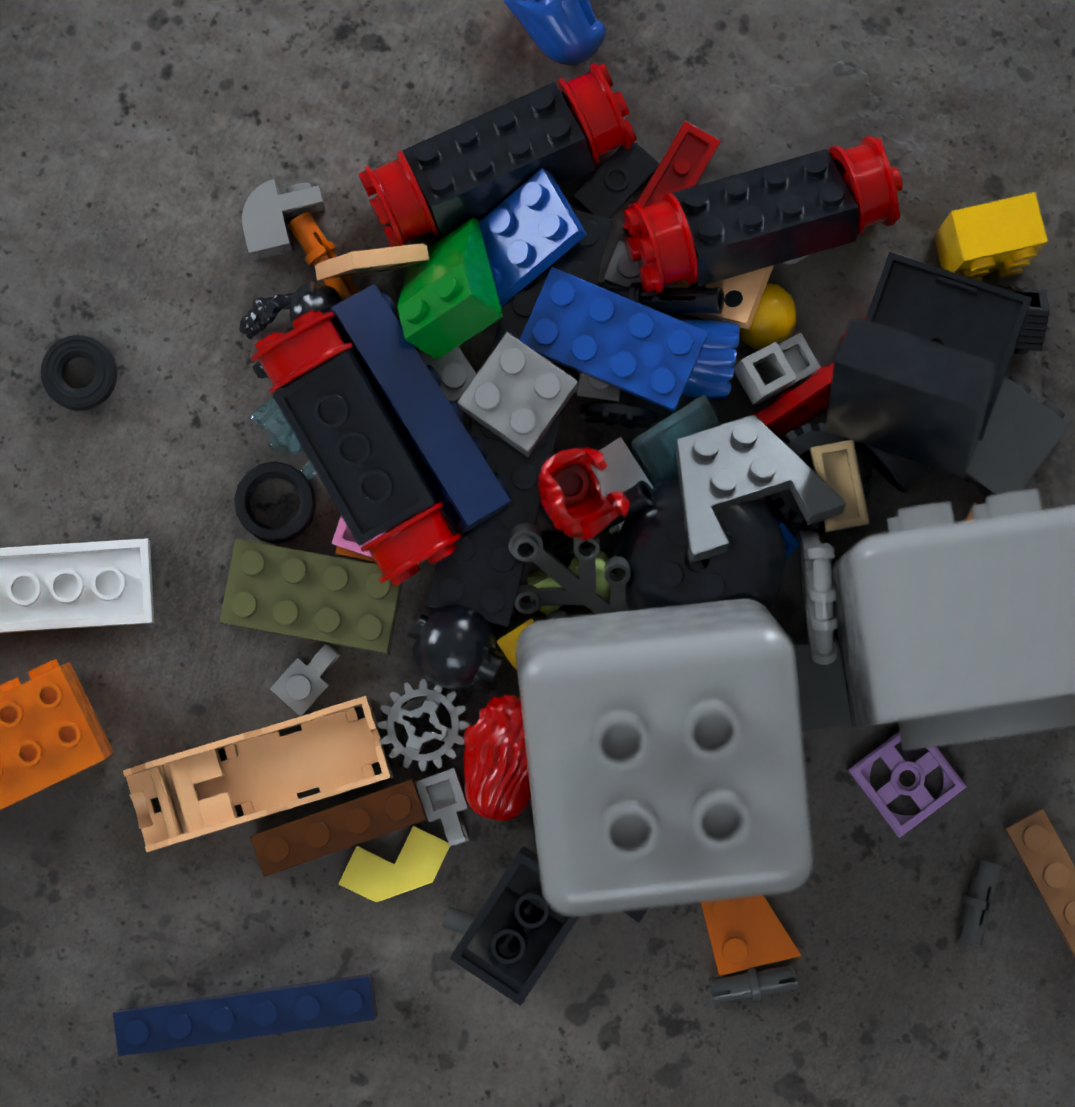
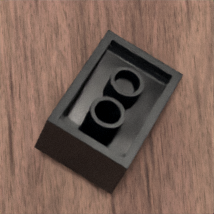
[449,846,580,1006]

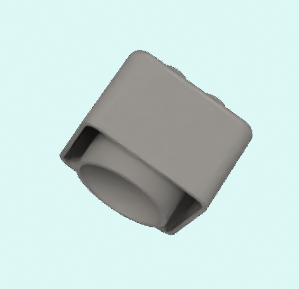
[832,489,1075,751]
[515,599,813,916]

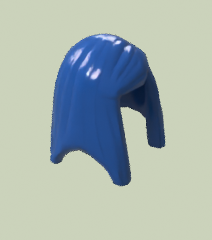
[504,0,606,66]
[681,320,740,400]

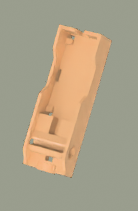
[123,696,393,852]

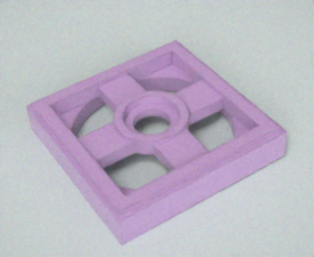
[847,730,967,838]

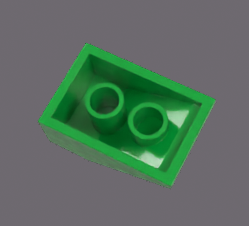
[397,217,503,360]

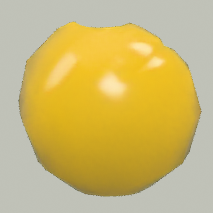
[739,283,797,350]

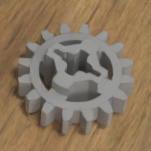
[377,679,470,771]

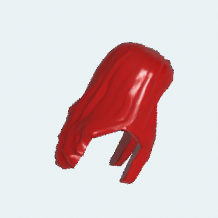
[537,448,631,541]
[463,694,531,821]

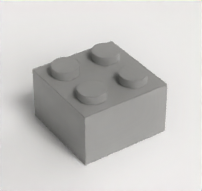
[457,333,578,457]

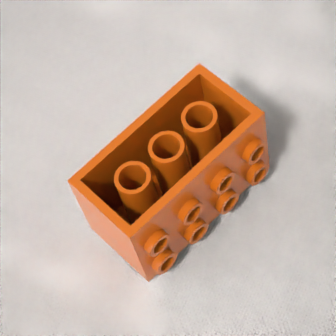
[0,659,114,810]

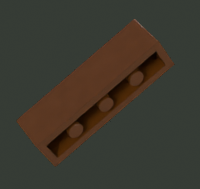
[250,779,427,877]

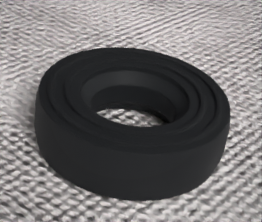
[41,335,117,411]

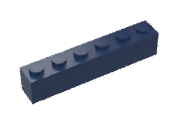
[329,284,511,534]
[113,974,378,1056]

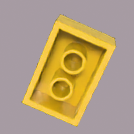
[933,192,1048,281]

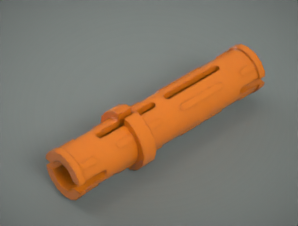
[287,211,360,300]

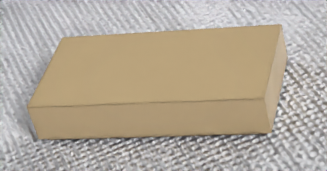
[810,440,869,532]

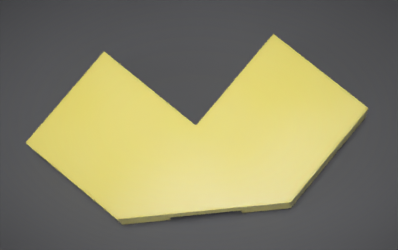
[338,826,450,903]

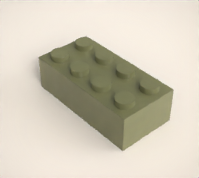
[219,539,403,655]

